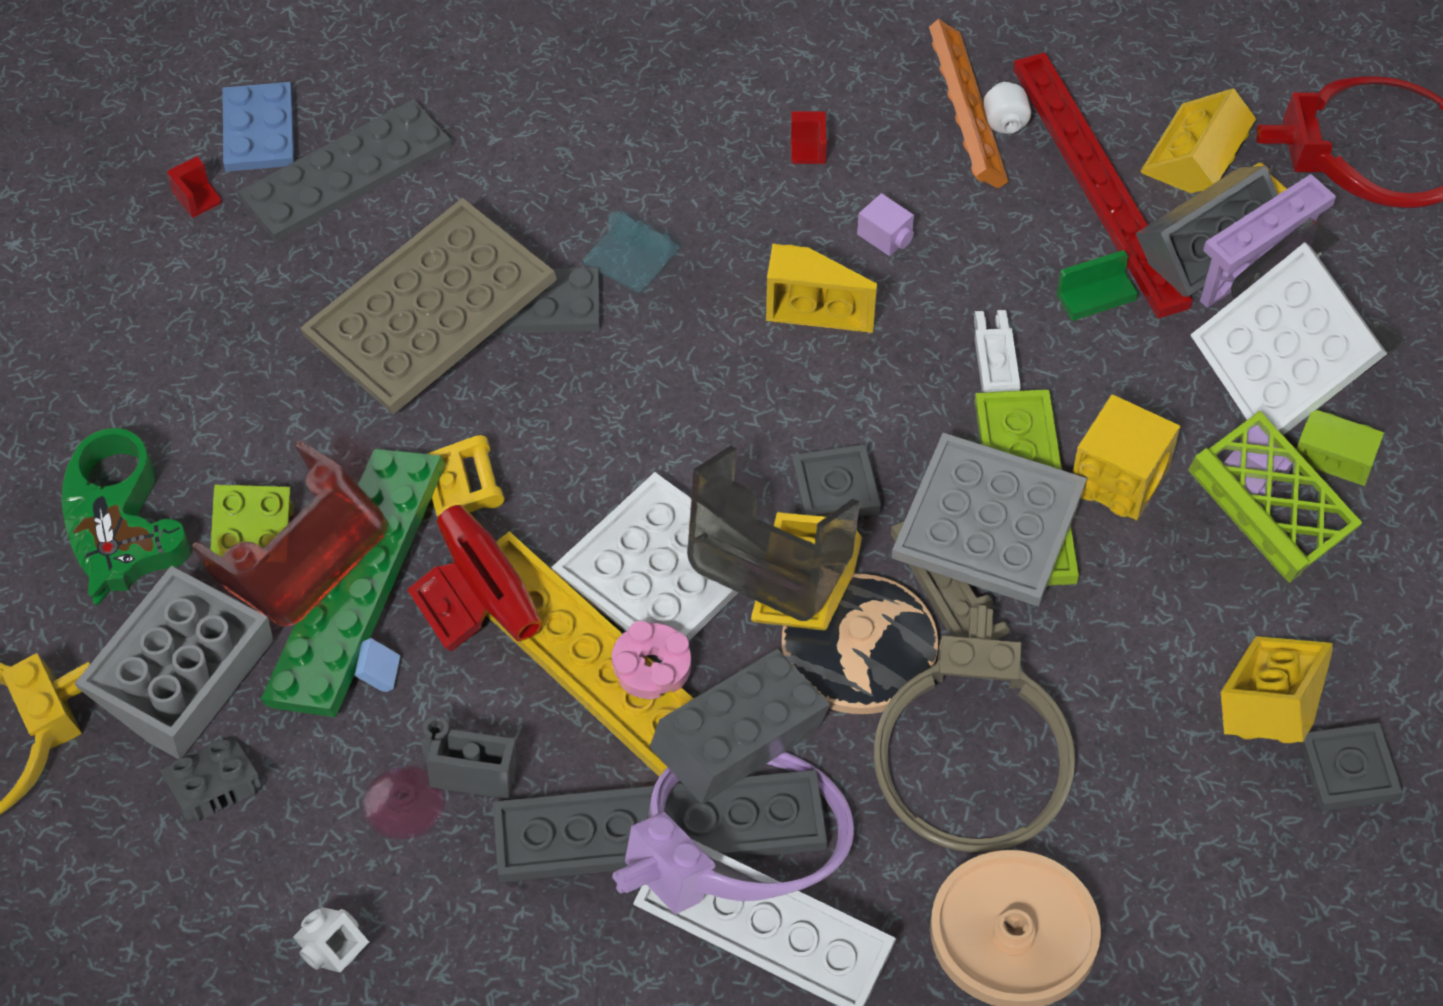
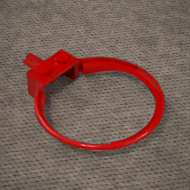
[1256,76,1443,208]

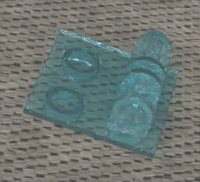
[582,211,680,294]

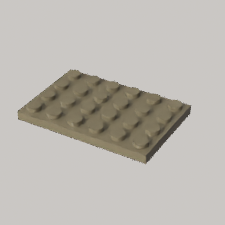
[300,198,557,414]

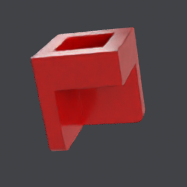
[791,111,827,164]
[167,156,222,218]

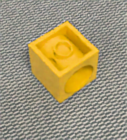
[1073,394,1180,520]

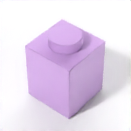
[857,193,914,256]

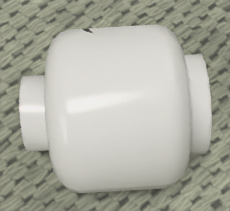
[984,82,1031,134]

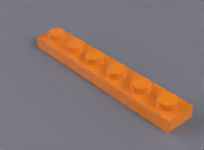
[929,19,1009,188]

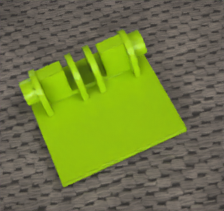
[210,485,294,562]

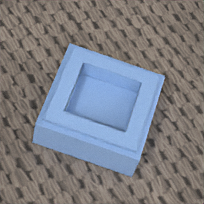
[355,638,400,692]

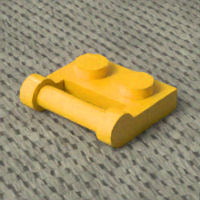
[427,435,504,517]

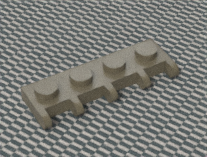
[891,521,1010,640]

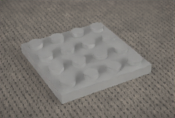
[892,433,1087,607]

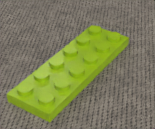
[974,390,1079,586]

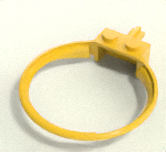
[0,653,90,815]

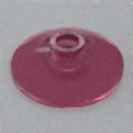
[363,766,444,839]

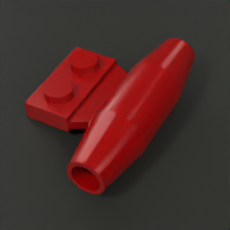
[407,505,542,652]

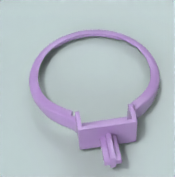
[612,752,854,915]

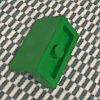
[1056,250,1138,321]

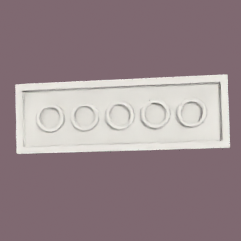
[633,840,896,1006]

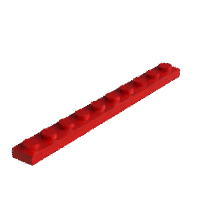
[1013,52,1192,319]

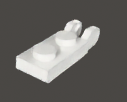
[974,310,1020,393]

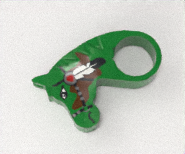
[62,428,191,606]

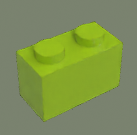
[1296,410,1384,486]

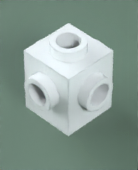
[293,907,369,972]

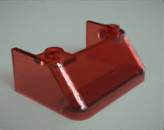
[192,440,388,626]

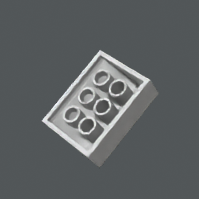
[75,566,273,759]

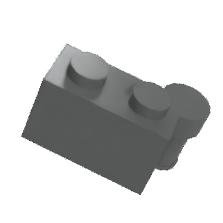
[422,716,517,799]

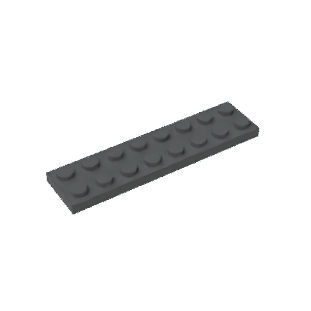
[493,770,827,883]

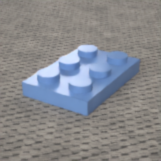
[222,82,294,172]

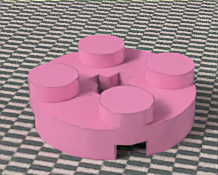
[612,621,691,699]

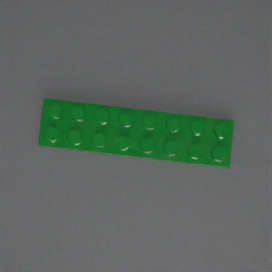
[261,449,446,718]

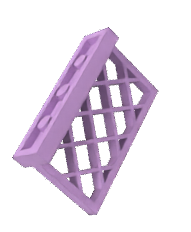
[1200,174,1336,308]

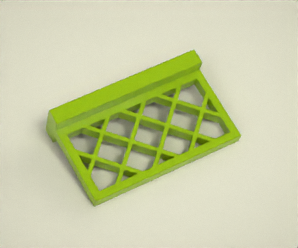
[1188,411,1362,583]

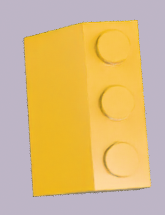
[1140,88,1256,194]

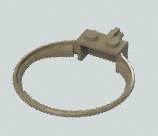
[874,605,1075,853]

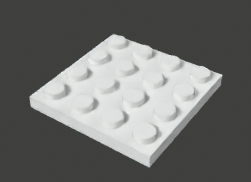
[1191,242,1387,435]
[551,472,767,641]

